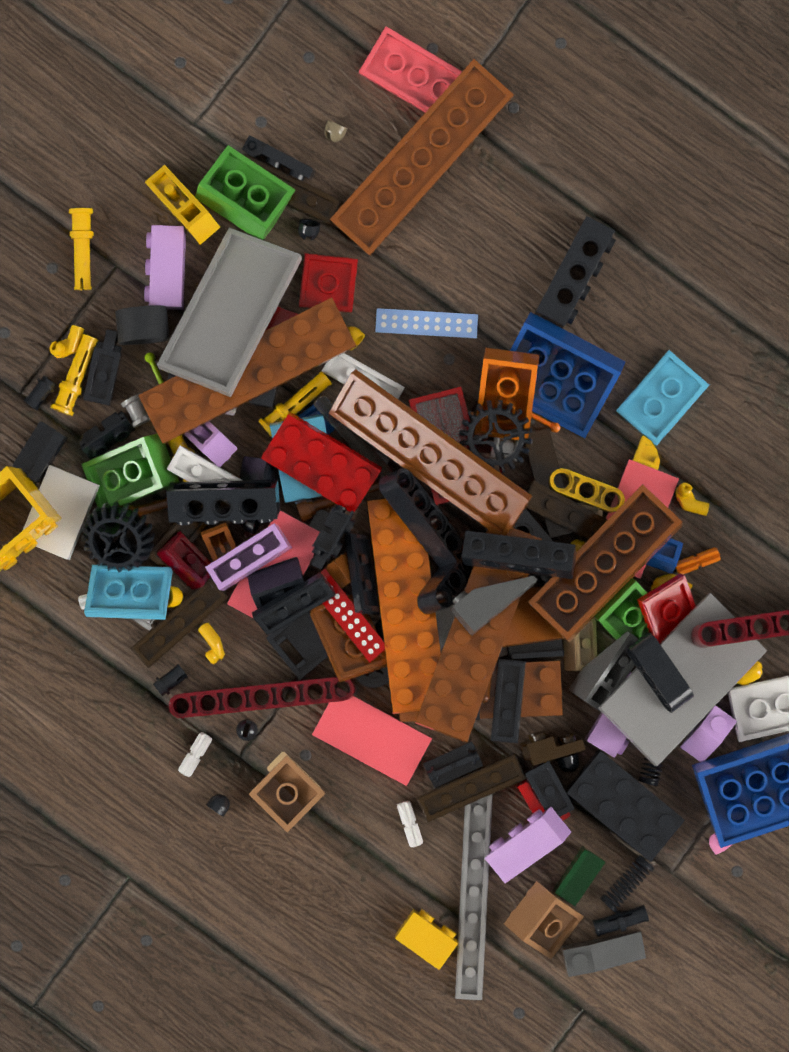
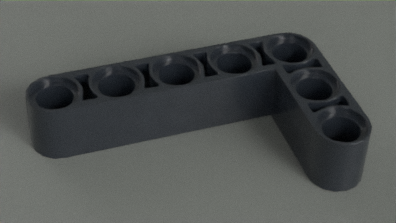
[379,468,473,614]

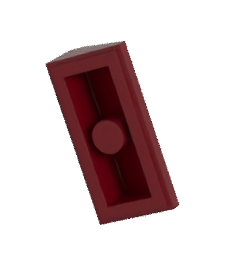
[157,531,211,590]

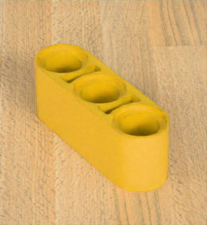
[548,468,625,513]

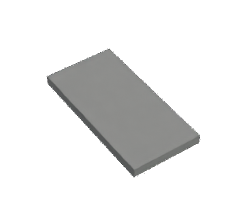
[157,228,302,397]
[598,593,767,766]

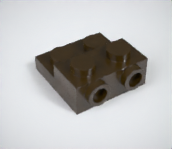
[520,731,586,765]

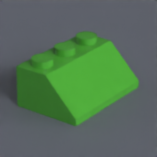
[195,145,295,240]

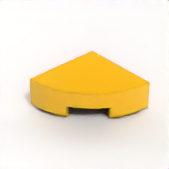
[633,436,660,470]

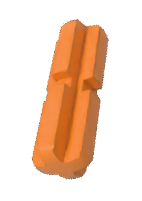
[675,547,721,575]

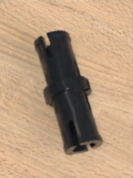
[592,905,649,937]

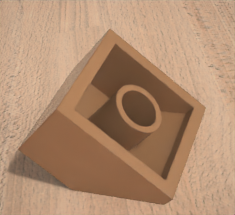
[249,755,326,832]
[504,881,584,959]

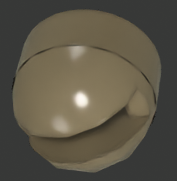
[324,120,348,142]

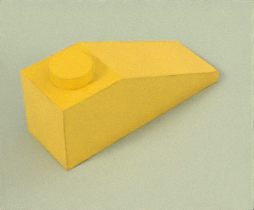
[145,165,220,245]

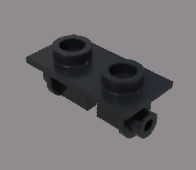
[78,411,135,460]
[312,504,356,562]
[424,742,483,788]

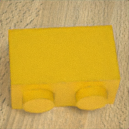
[395,909,458,970]

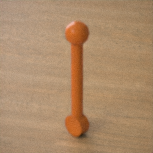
[531,413,561,433]

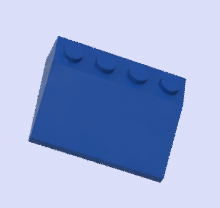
[510,312,625,438]
[692,734,789,848]

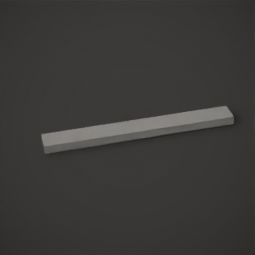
[455,794,493,1000]

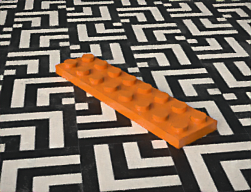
[367,499,441,714]

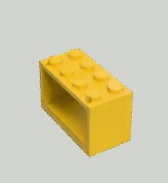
[0,466,62,571]

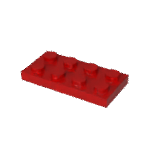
[261,411,382,512]

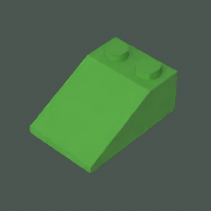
[81,434,179,508]
[594,578,649,640]

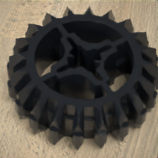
[459,400,533,473]
[81,501,155,573]

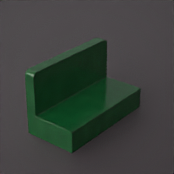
[552,846,605,906]

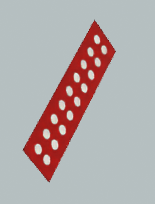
[321,569,388,663]

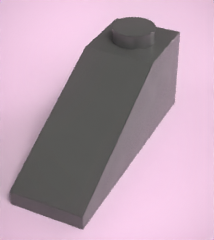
[451,576,537,636]
[568,631,638,713]
[562,931,646,977]

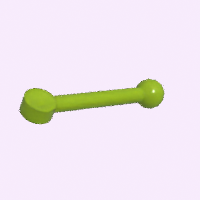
[145,352,164,384]

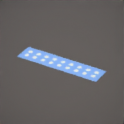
[375,308,478,338]

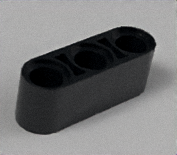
[626,632,694,713]

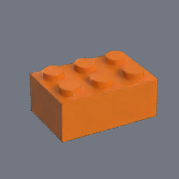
[474,348,539,440]

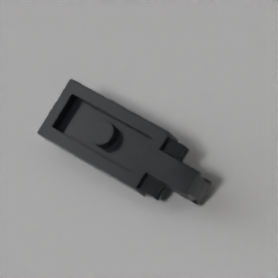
[242,135,316,181]
[83,329,122,406]

